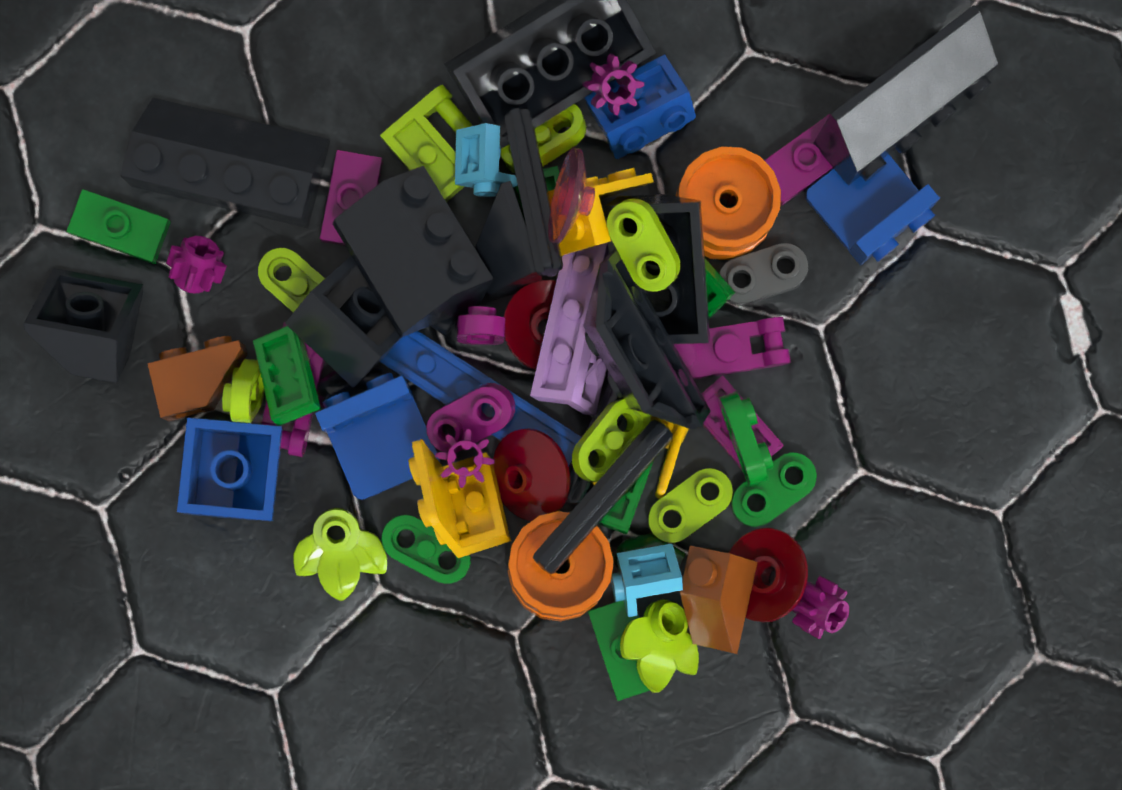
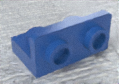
[584,54,696,159]

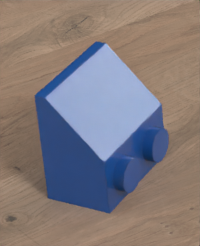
[177,418,283,521]

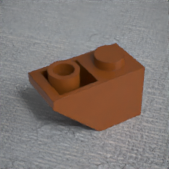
[147,336,248,422]

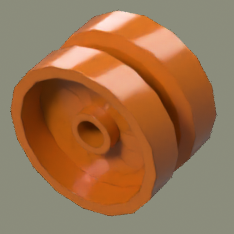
[675,147,781,260]
[507,511,614,622]

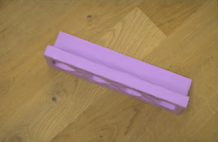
[530,223,609,416]

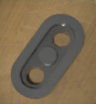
[719,243,808,306]

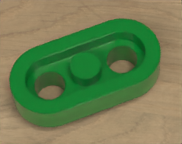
[718,391,774,487]
[731,453,817,527]
[382,515,471,584]

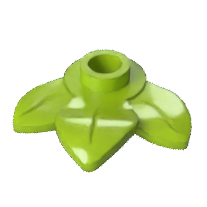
[293,508,387,601]
[620,600,699,693]

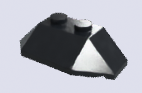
[583,249,711,430]

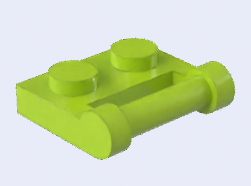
[380,84,501,202]

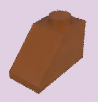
[680,546,758,654]

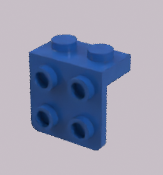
[806,154,940,266]
[315,373,440,500]

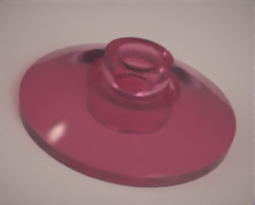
[548,148,595,244]

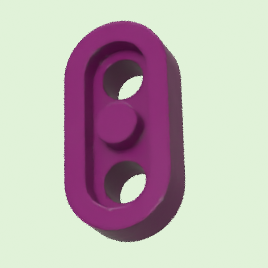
[457,306,506,345]
[427,383,515,453]

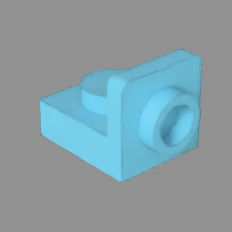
[455,123,518,197]
[611,543,683,617]

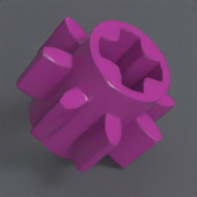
[583,54,644,115]
[166,236,227,293]
[435,429,495,488]
[792,576,849,639]

